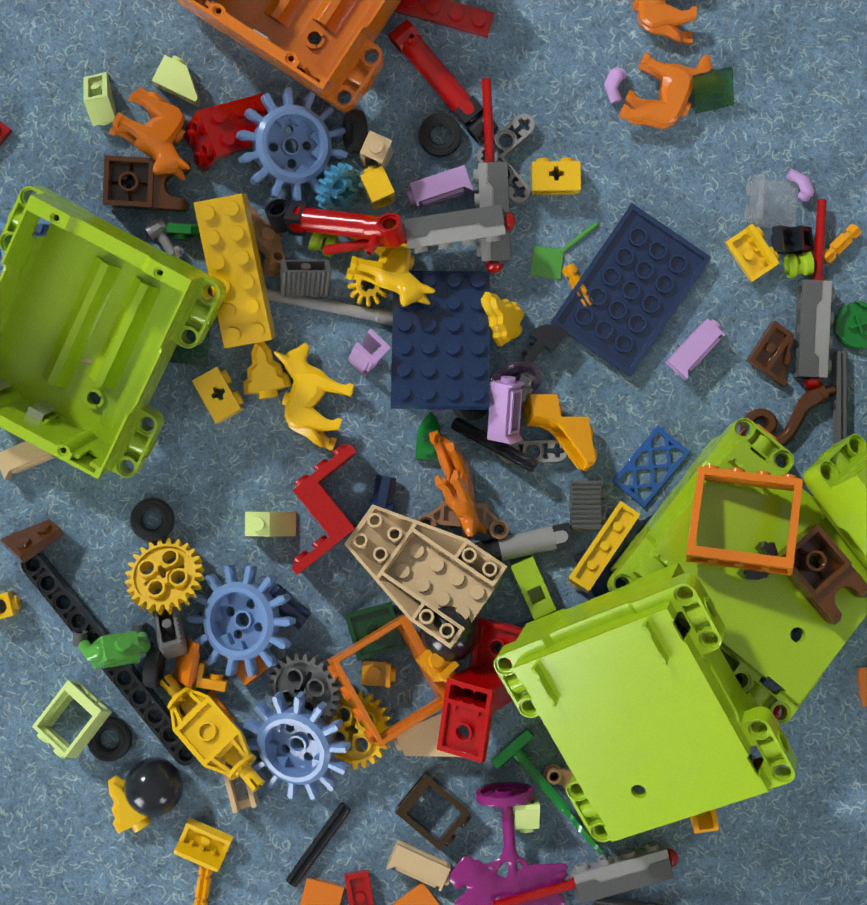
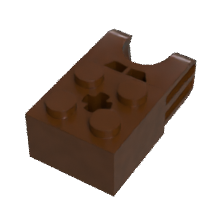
[103,155,191,212]
[778,524,867,625]

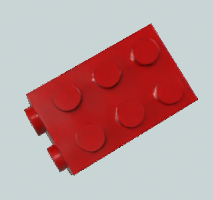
[184,93,268,172]

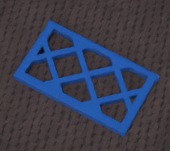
[612,425,691,509]

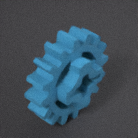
[315,162,362,212]

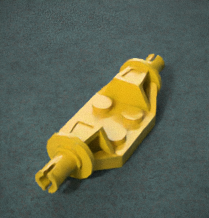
[159,674,265,792]

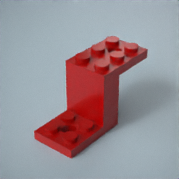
[291,443,358,575]
[437,617,523,763]

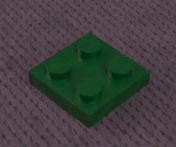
[345,601,404,661]

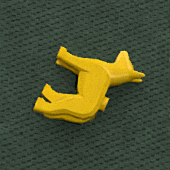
[346,238,435,307]
[274,343,355,451]

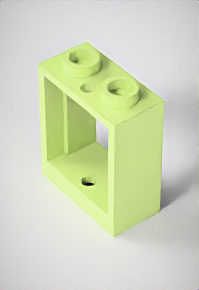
[32,680,112,759]

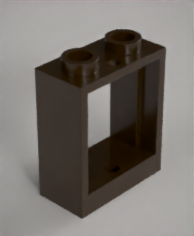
[395,771,471,850]

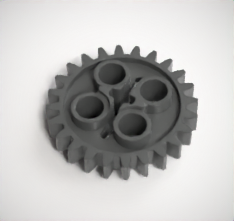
[267,650,343,727]

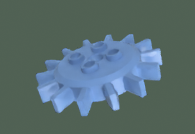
[236,87,348,201]
[187,564,296,677]
[243,691,351,800]

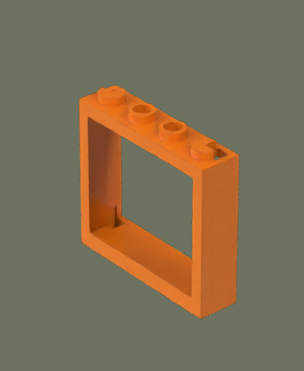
[686,464,803,576]
[327,615,446,747]

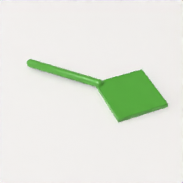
[530,222,599,280]

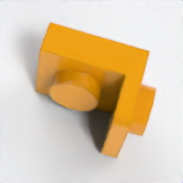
[415,650,459,682]
[361,660,396,688]
[196,661,229,692]

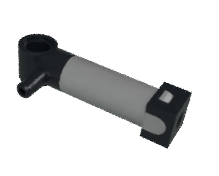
[474,522,574,562]

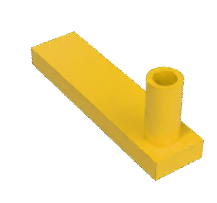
[567,501,640,594]

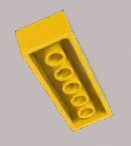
[193,193,276,348]

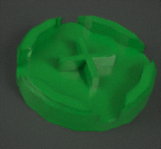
[833,301,867,350]

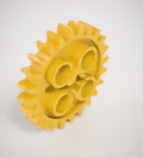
[125,538,205,615]
[327,689,392,770]

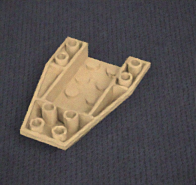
[344,504,507,649]

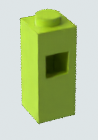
[509,556,556,620]

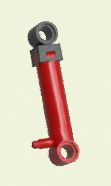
[388,19,499,145]
[265,199,406,255]

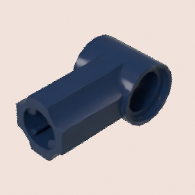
[368,475,397,512]
[269,583,312,630]

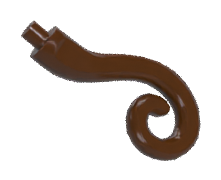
[740,383,836,446]

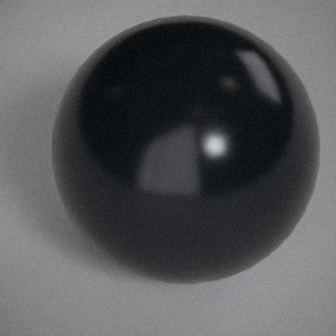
[420,606,479,662]
[124,757,184,817]

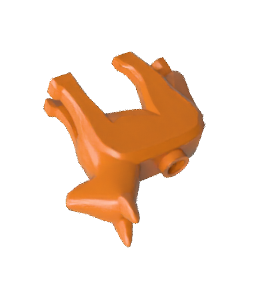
[632,0,697,45]
[618,52,727,129]
[109,86,190,181]
[429,430,487,540]

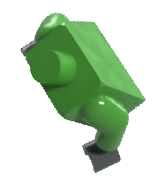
[72,621,151,670]

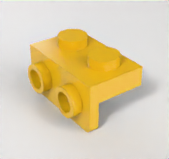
[724,224,780,283]
[173,817,234,872]

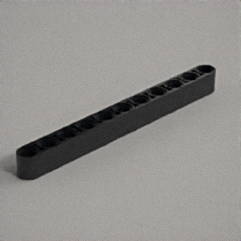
[21,553,196,766]

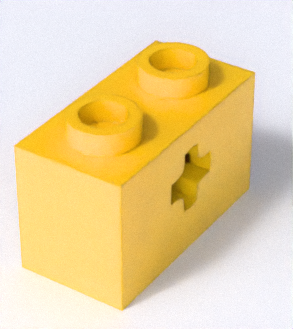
[530,157,581,195]
[360,165,396,211]
[192,367,244,424]

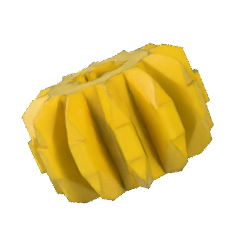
[348,278,387,307]

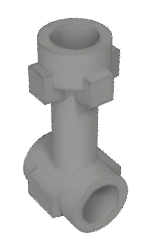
[145,218,182,259]

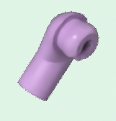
[604,67,626,104]
[785,168,815,202]

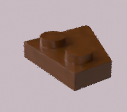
[745,321,794,387]
[0,519,64,563]

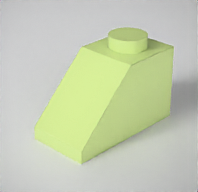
[152,55,201,107]
[83,72,116,126]
[245,511,297,537]
[513,794,540,833]

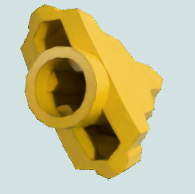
[480,292,525,347]
[243,341,292,400]
[108,775,152,834]

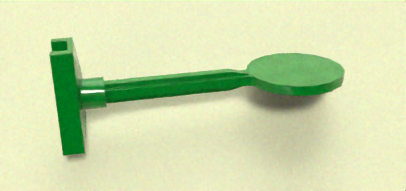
[491,728,605,855]

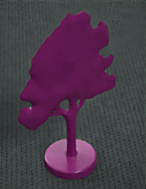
[450,782,569,905]

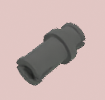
[518,373,536,412]

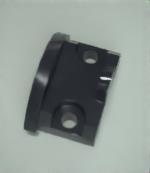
[736,541,778,580]

